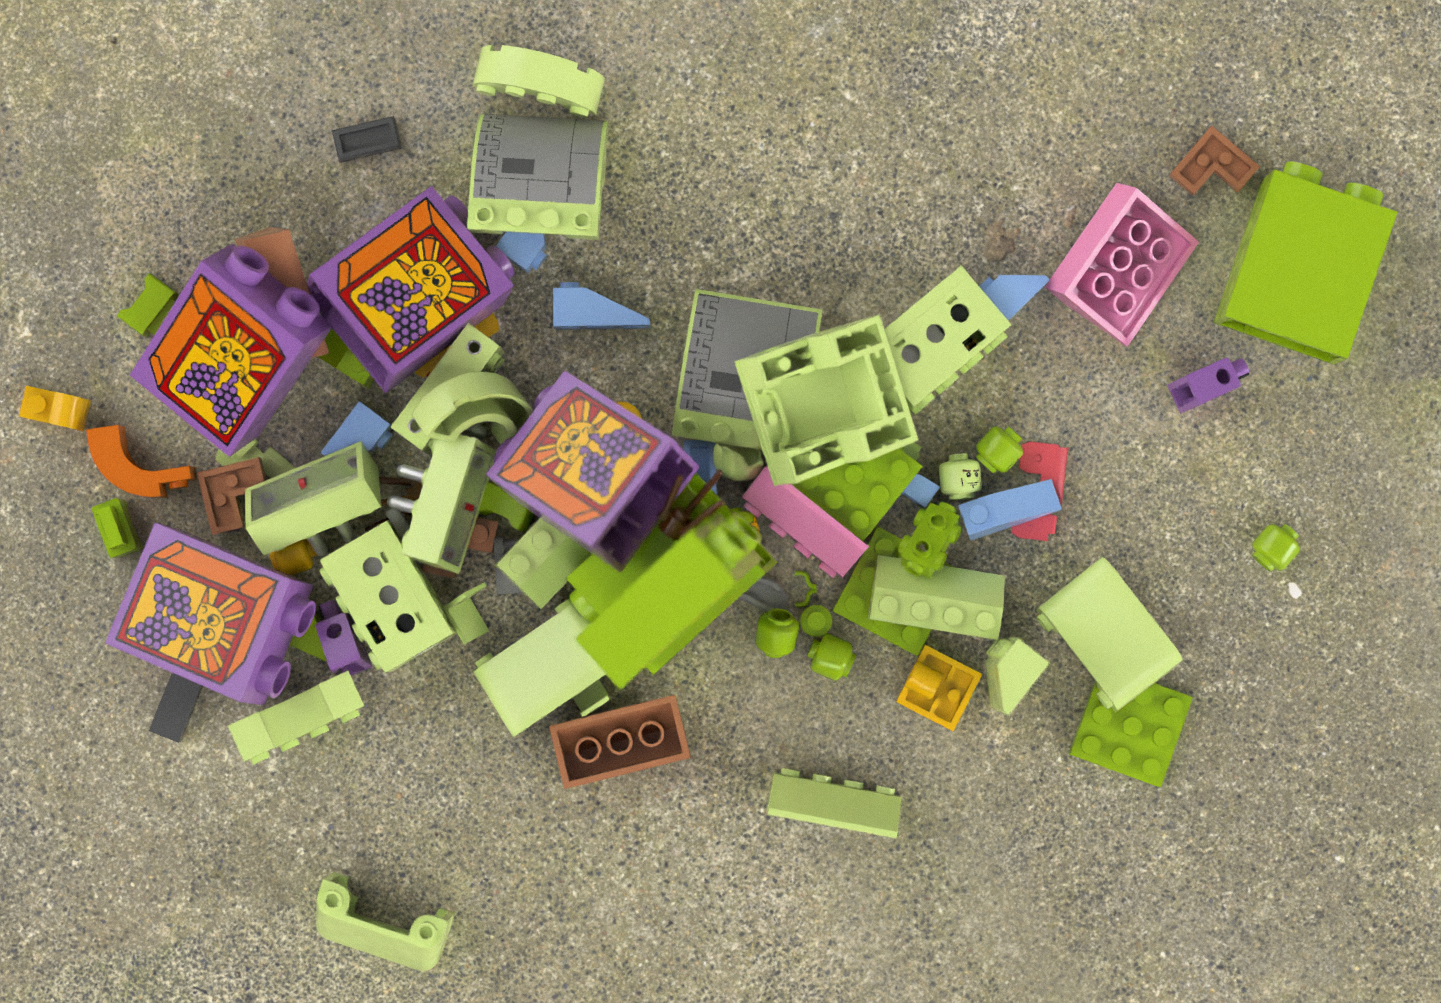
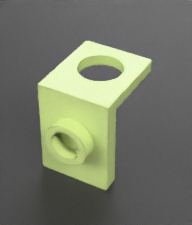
[442,582,489,644]
[572,680,611,717]

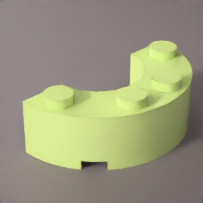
[472,45,605,118]
[412,371,534,445]
[228,671,364,765]

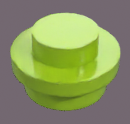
[800,605,832,637]

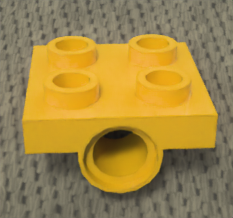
[895,645,983,732]

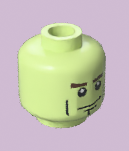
[939,453,982,501]

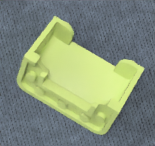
[1036,557,1183,713]
[473,598,606,737]
[316,872,455,971]

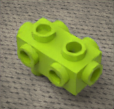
[898,502,962,579]

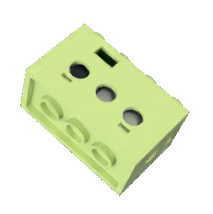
[884,266,1011,415]
[319,521,457,673]

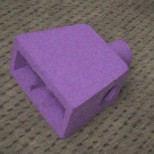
[1167,357,1249,414]
[315,600,372,676]

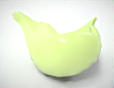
[713,443,764,481]

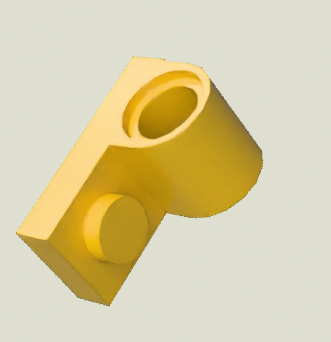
[19,386,91,431]

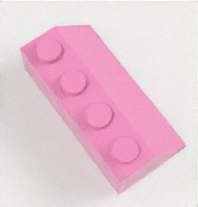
[742,465,869,578]

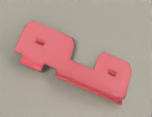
[1011,441,1068,541]

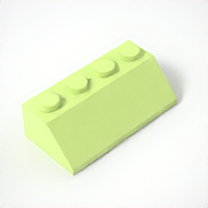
[494,518,592,609]
[867,555,1005,640]
[985,637,1050,716]
[767,768,902,839]

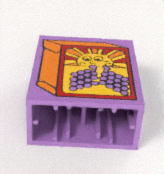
[307,186,515,393]
[130,243,333,457]
[486,370,700,573]
[105,522,316,705]

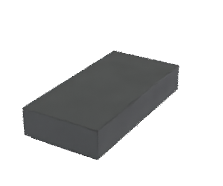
[332,116,402,163]
[149,673,203,743]

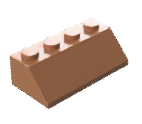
[235,227,329,358]
[549,695,691,789]

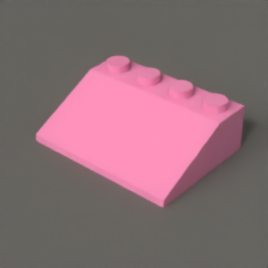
[1045,183,1199,347]

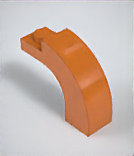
[86,425,197,498]

